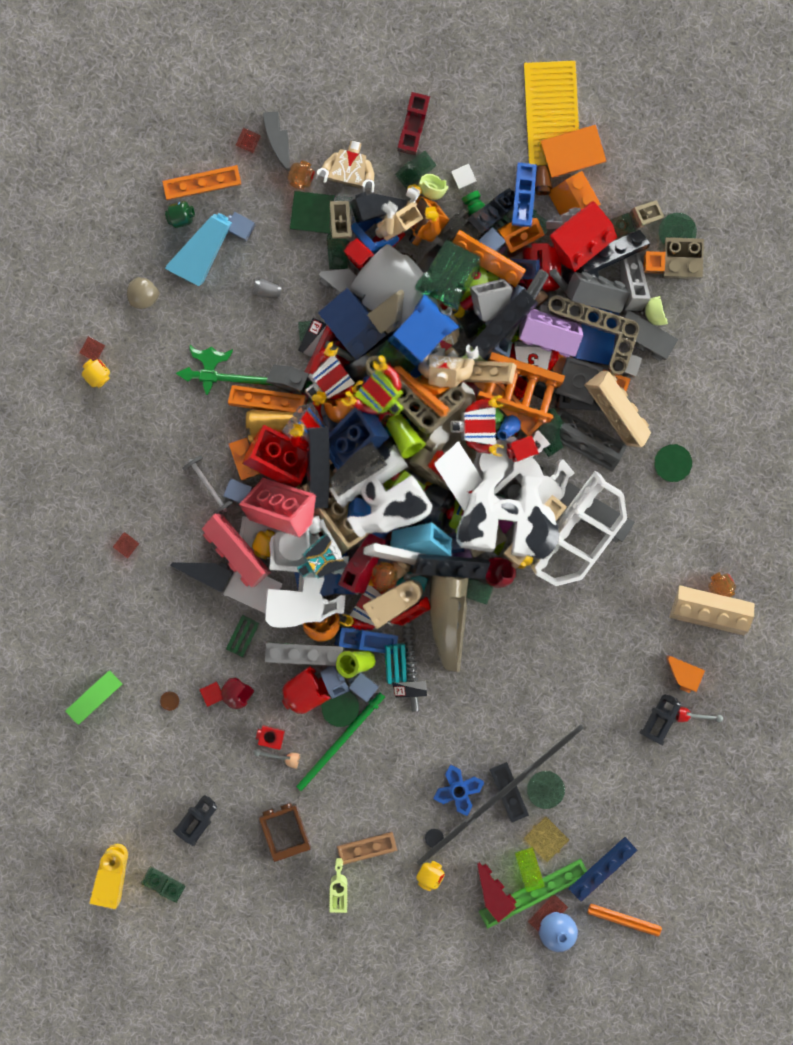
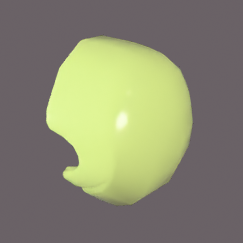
[418,174,448,200]
[645,296,668,326]

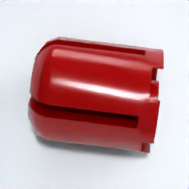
[523,243,561,292]

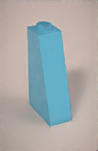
[165,213,232,286]

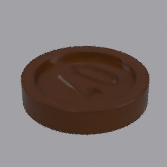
[160,691,179,711]

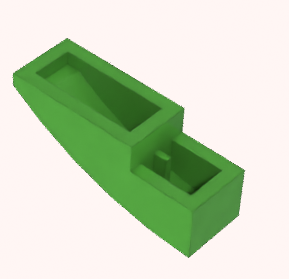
[65,670,122,725]

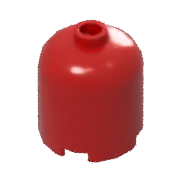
[282,666,331,714]

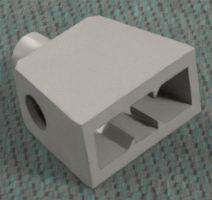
[470,279,512,326]

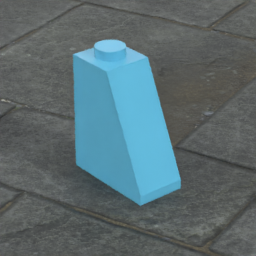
[390,523,452,556]

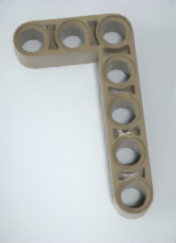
[547,296,639,376]
[366,356,466,434]

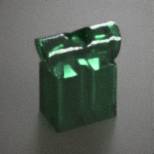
[414,240,480,311]

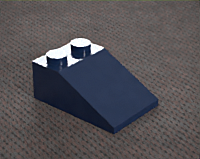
[318,288,386,360]
[329,407,390,473]

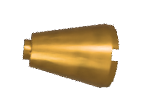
[246,410,301,444]

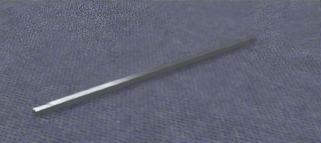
[417,725,584,866]

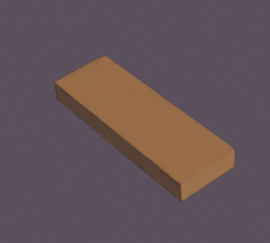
[337,832,397,865]

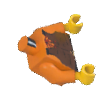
[407,184,450,246]

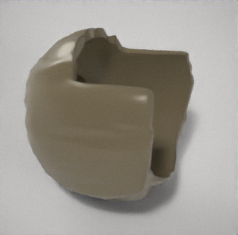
[127,277,160,309]

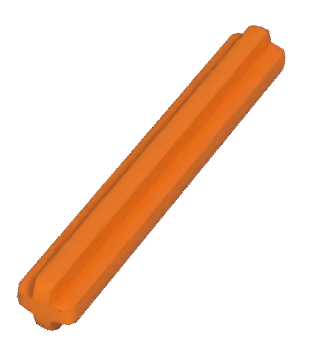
[394,366,449,417]
[588,904,662,937]

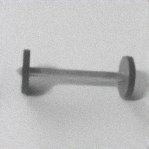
[182,455,234,514]

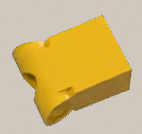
[89,844,128,909]

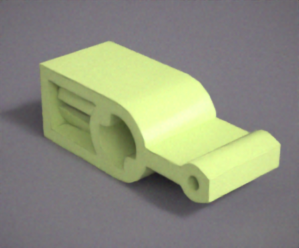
[330,858,348,913]

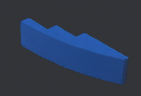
[512,162,537,227]

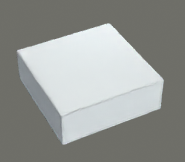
[451,164,476,189]

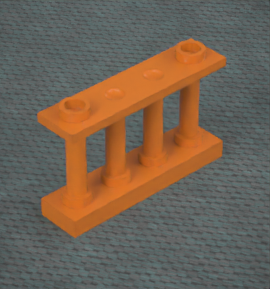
[476,352,565,424]

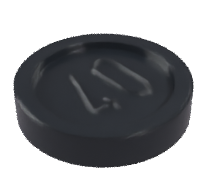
[425,829,444,848]

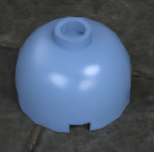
[539,912,578,952]

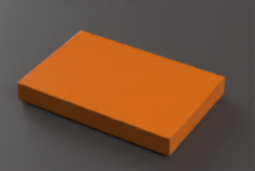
[540,124,607,178]

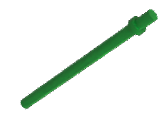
[296,692,385,791]

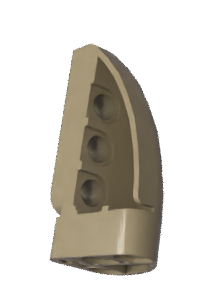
[404,382,477,492]
[430,576,468,672]

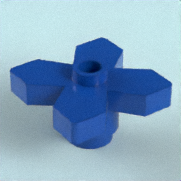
[434,765,484,816]

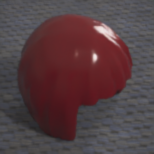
[485,557,516,588]
[221,677,255,709]

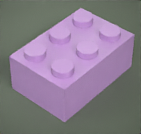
[519,309,583,357]

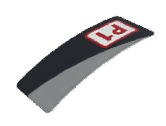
[298,318,326,356]
[392,681,427,698]

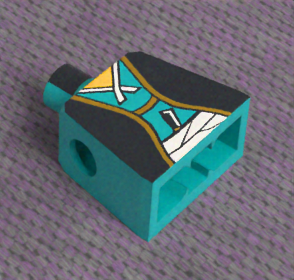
[297,534,347,578]

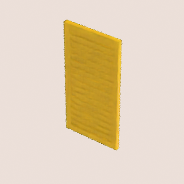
[524,61,579,166]

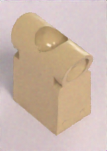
[363,580,423,629]

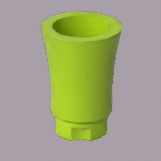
[386,414,425,458]
[336,650,376,678]

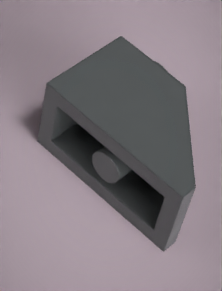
[266,364,309,395]

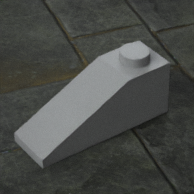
[620,253,651,311]

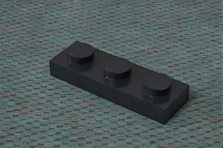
[489,762,529,823]

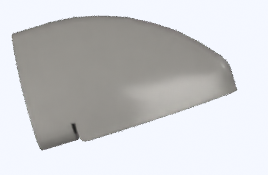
[351,244,439,328]

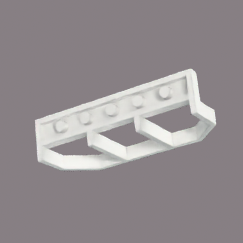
[530,471,627,586]

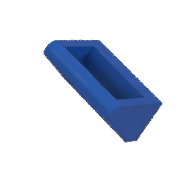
[351,217,399,255]

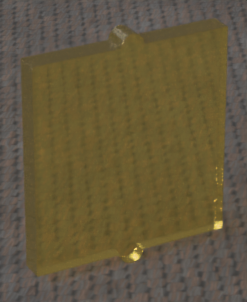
[524,816,569,862]

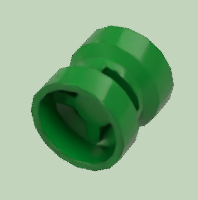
[461,191,485,216]

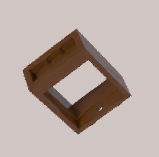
[259,802,311,862]

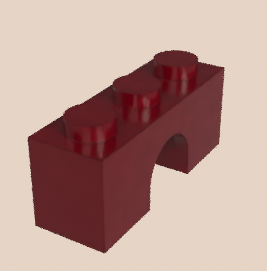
[397,92,430,156]

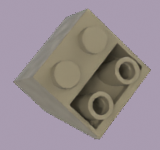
[662,238,704,280]

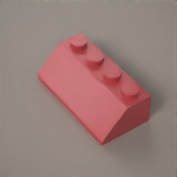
[239,478,316,537]
[202,514,271,587]

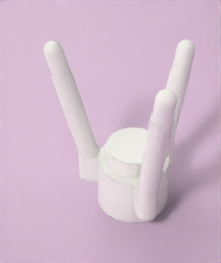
[305,515,342,555]

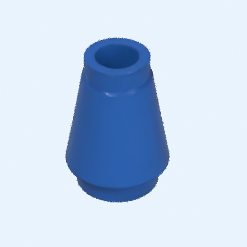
[497,415,521,441]

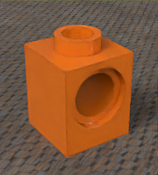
[643,251,665,274]

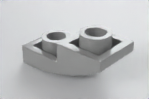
[546,208,581,229]

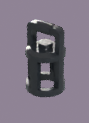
[639,694,681,746]
[173,795,217,846]

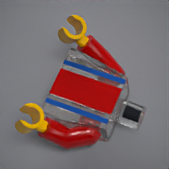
[282,391,327,450]

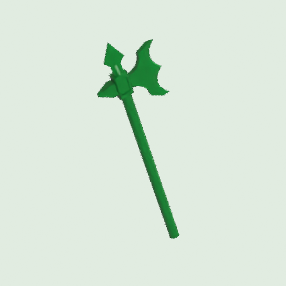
[176,344,313,395]

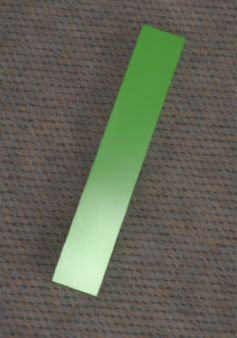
[479,858,587,929]

